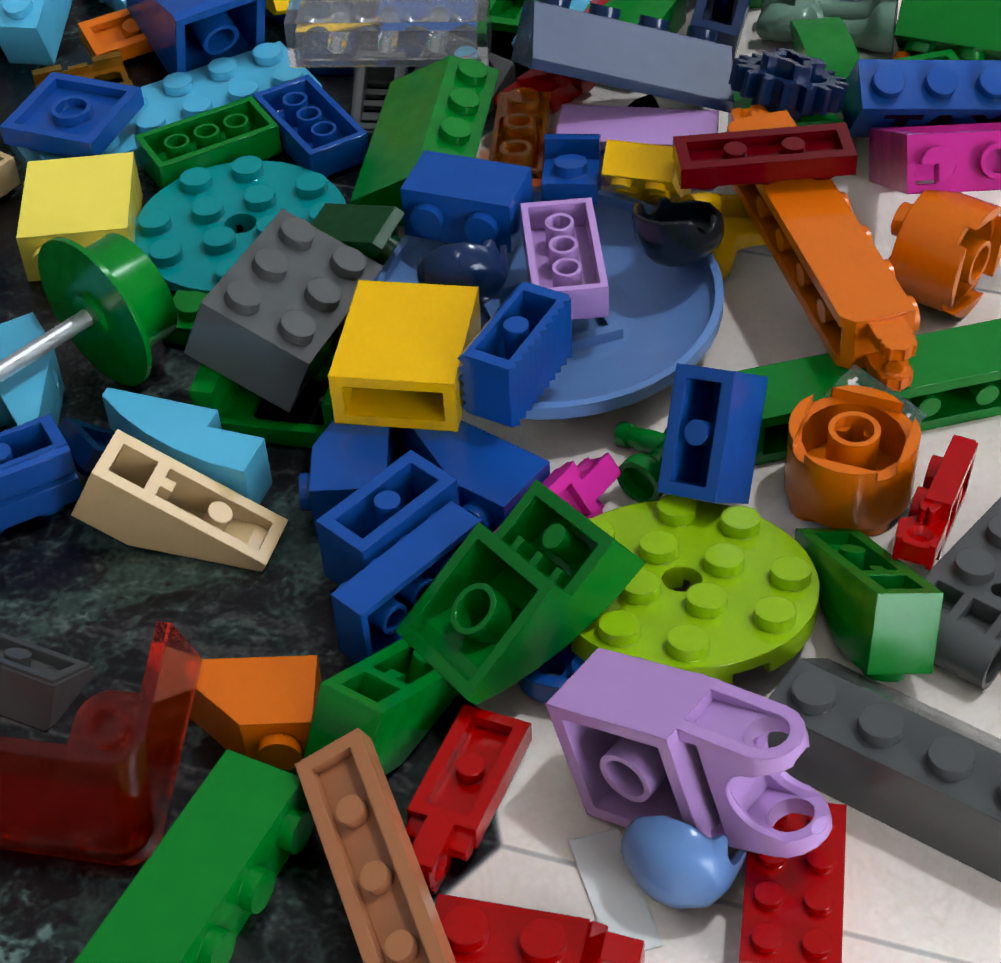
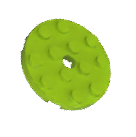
[571,495,820,685]

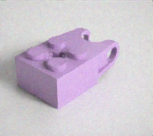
[545,647,833,858]

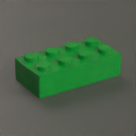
[134,96,282,189]

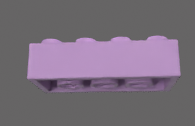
[520,197,609,320]

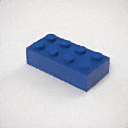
[252,74,369,178]
[330,501,482,663]

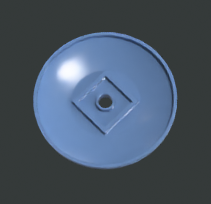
[377,186,724,420]

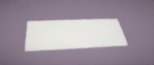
[568,827,663,951]

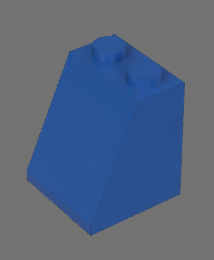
[126,0,266,74]

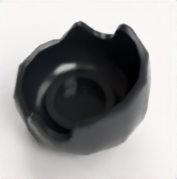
[632,197,724,267]

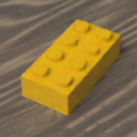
[601,139,691,205]

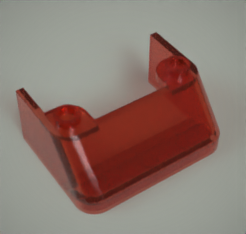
[0,621,203,866]

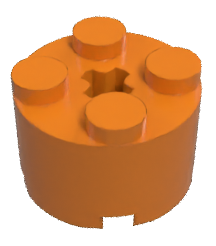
[888,190,1001,318]
[784,385,921,536]

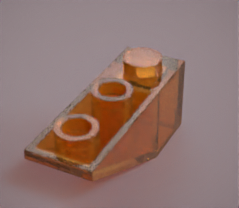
[489,87,552,179]

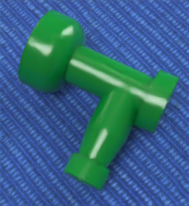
[614,421,667,503]

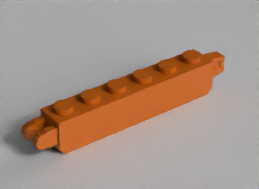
[727,104,920,392]

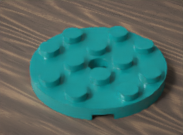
[134,155,346,297]

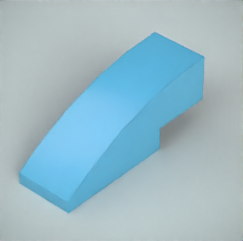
[102,387,273,505]

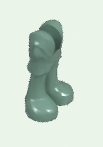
[756,0,898,53]

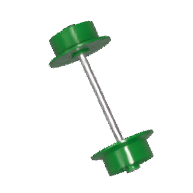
[0,233,177,386]

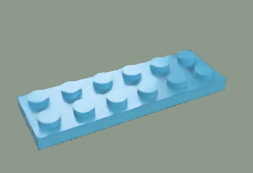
[10,41,322,170]

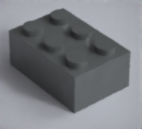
[184,209,384,413]

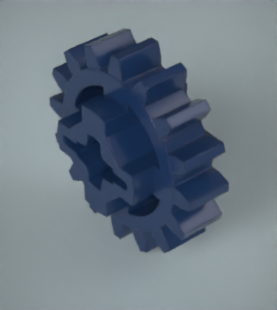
[728,48,849,120]

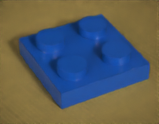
[0,72,145,157]

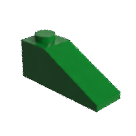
[794,528,944,682]
[303,638,460,775]

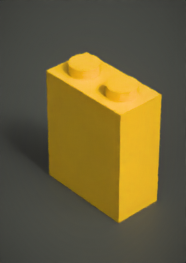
[328,280,481,432]

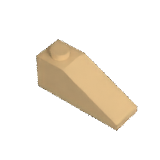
[71,429,288,572]

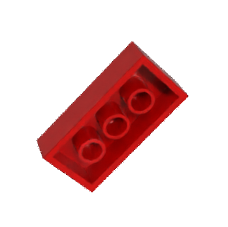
[739,803,847,963]

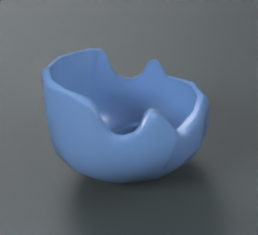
[621,815,747,909]

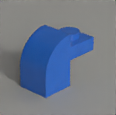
[541,134,601,204]

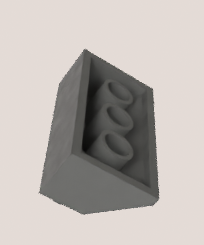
[768,658,1001,882]

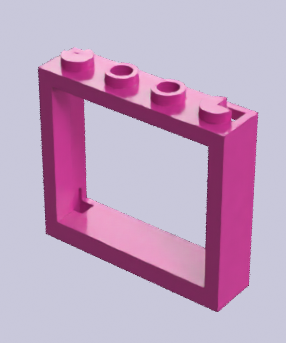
[869,122,1001,194]

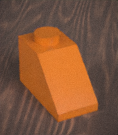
[175,655,322,771]

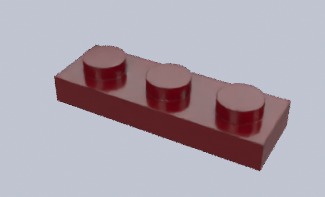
[673,122,858,190]

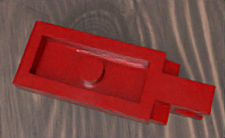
[891,435,979,570]
[406,704,532,895]
[435,893,645,963]

